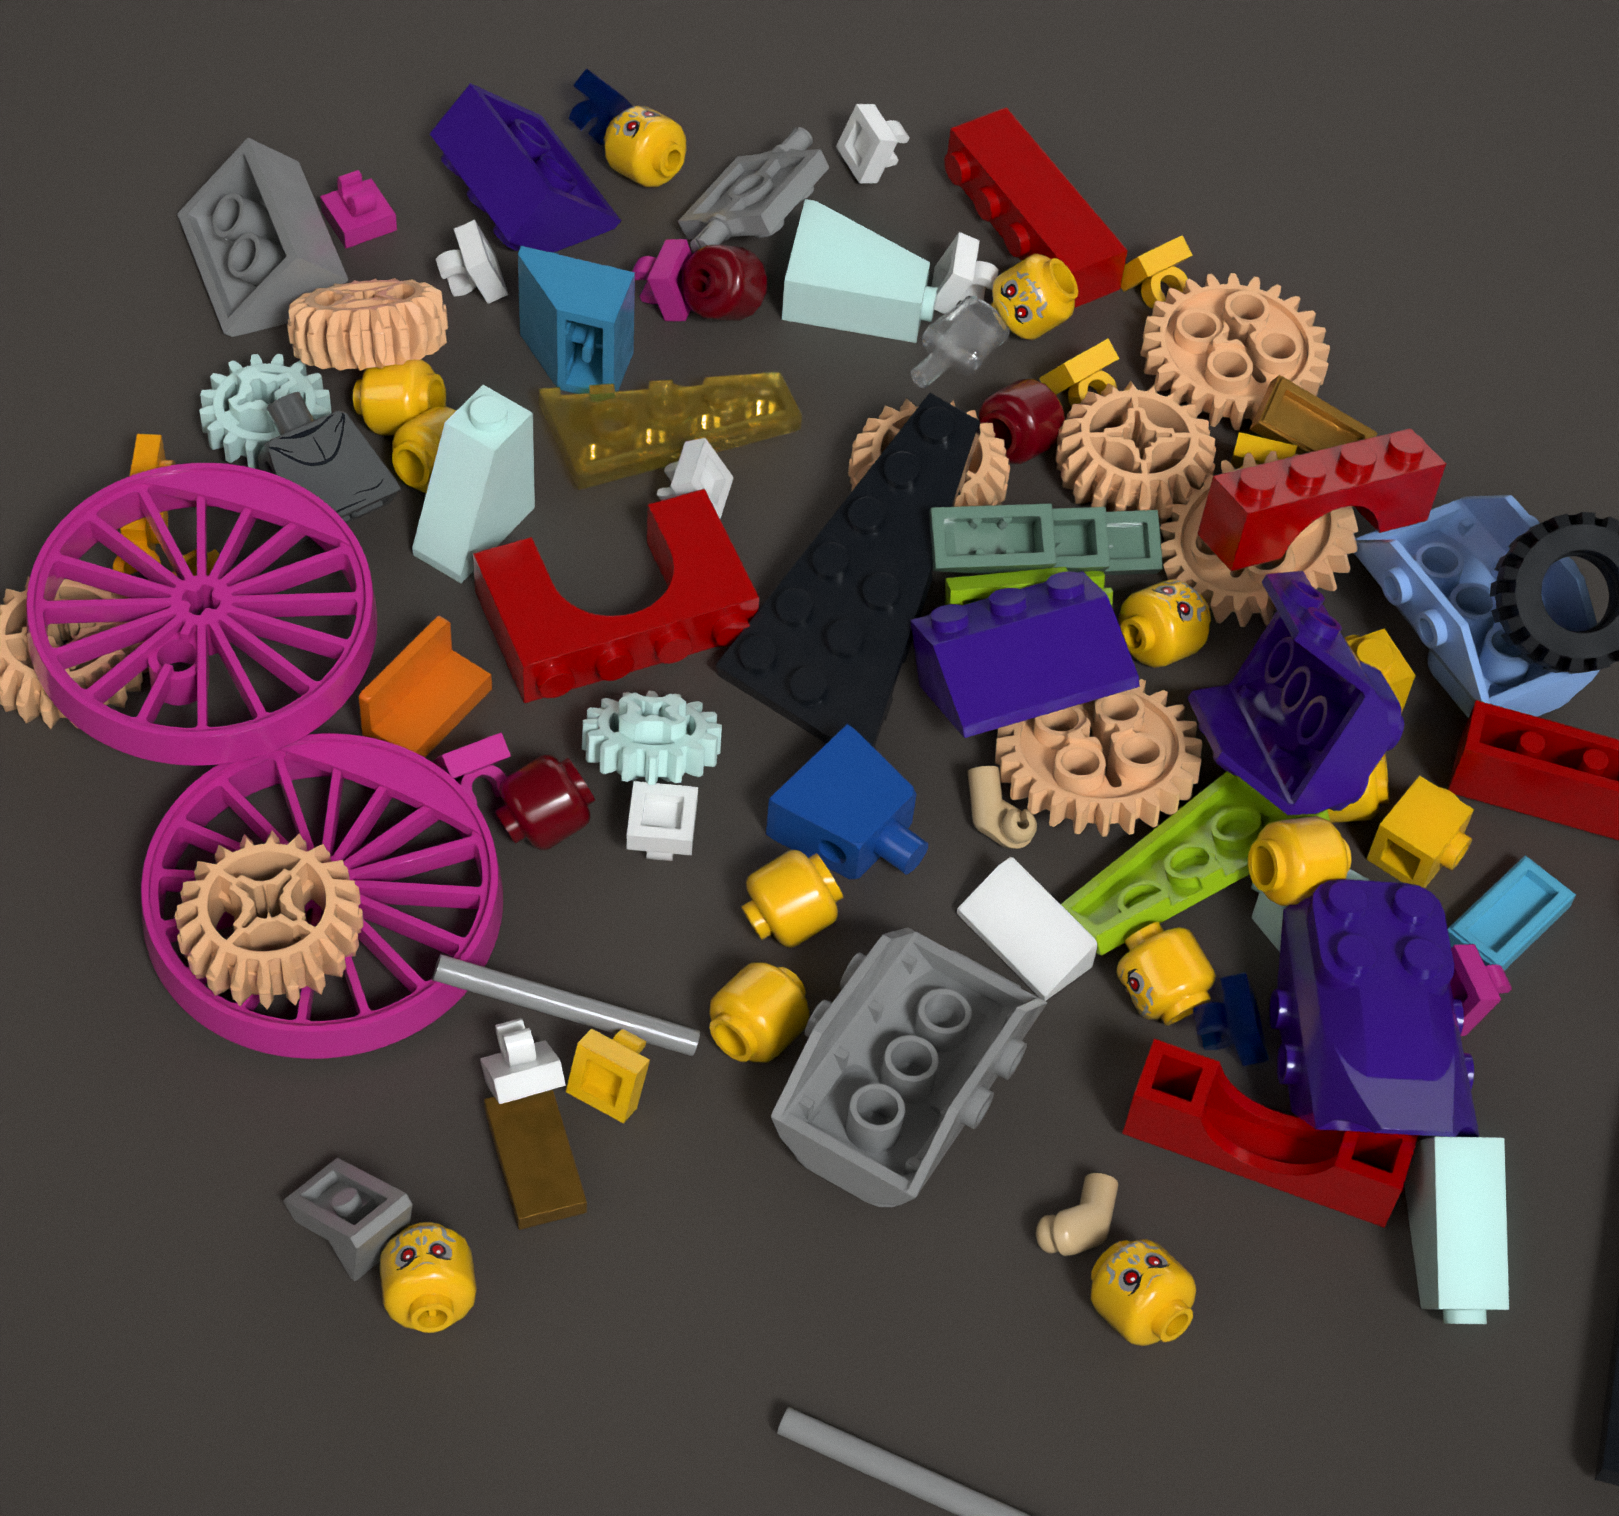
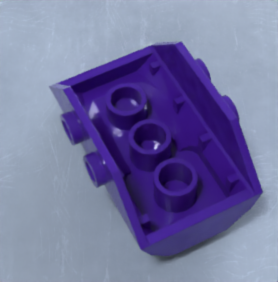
[1188,571,1404,815]
[1269,879,1480,1137]

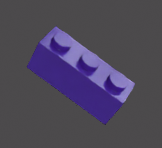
[430,83,621,253]
[910,571,1140,738]

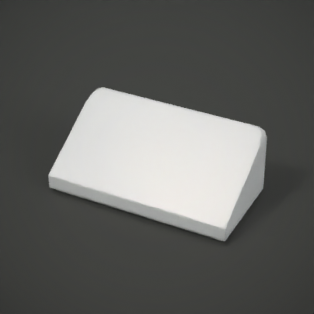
[957,857,1098,1001]

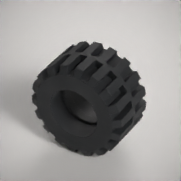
[1490,512,1619,674]

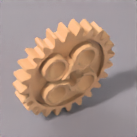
[1140,273,1330,431]
[1160,451,1358,627]
[995,679,1203,837]

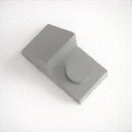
[283,1158,413,1281]

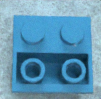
[518,246,635,403]

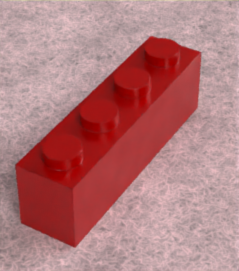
[944,107,1128,308]
[1448,700,1619,840]

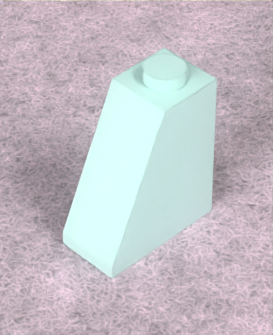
[782,199,938,343]
[412,385,535,583]
[1404,1137,1509,1324]

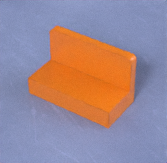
[359,615,492,757]

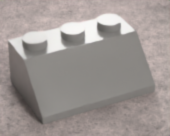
[177,138,349,337]

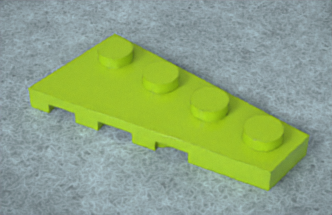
[1061,771,1330,955]

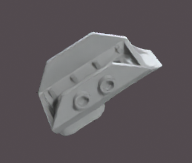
[771,927,1047,1207]

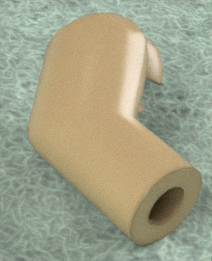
[967,766,1037,849]
[1036,1173,1118,1256]

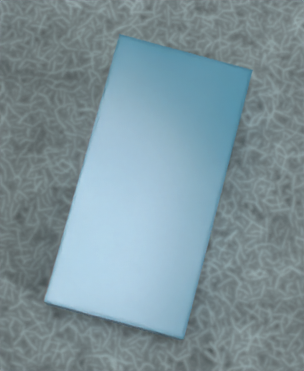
[1448,855,1576,971]

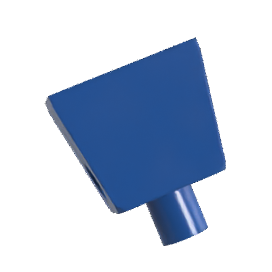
[766,724,929,880]

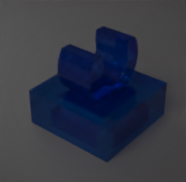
[569,68,633,145]
[1193,972,1269,1066]

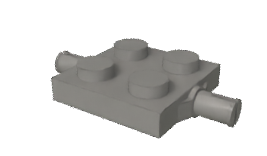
[678,127,830,252]

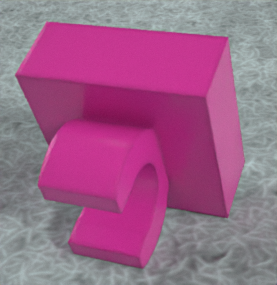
[320,170,397,249]
[632,239,693,321]
[431,732,511,805]
[1450,944,1513,1036]

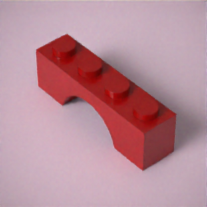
[1197,428,1446,571]
[1122,1039,1418,1228]

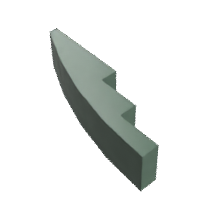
[929,503,1163,575]

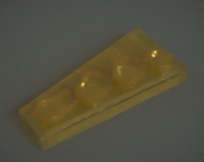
[539,372,802,490]

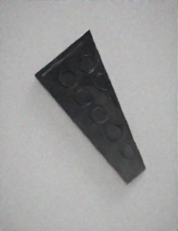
[716,392,980,749]

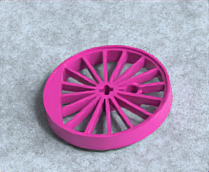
[27,463,377,766]
[141,733,503,1059]

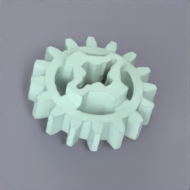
[199,354,332,468]
[582,691,722,785]

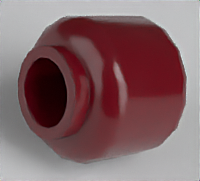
[682,245,767,321]
[978,379,1065,464]
[495,754,596,851]

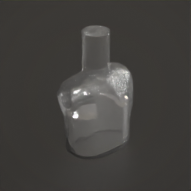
[910,296,1010,388]

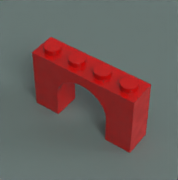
[473,489,759,704]

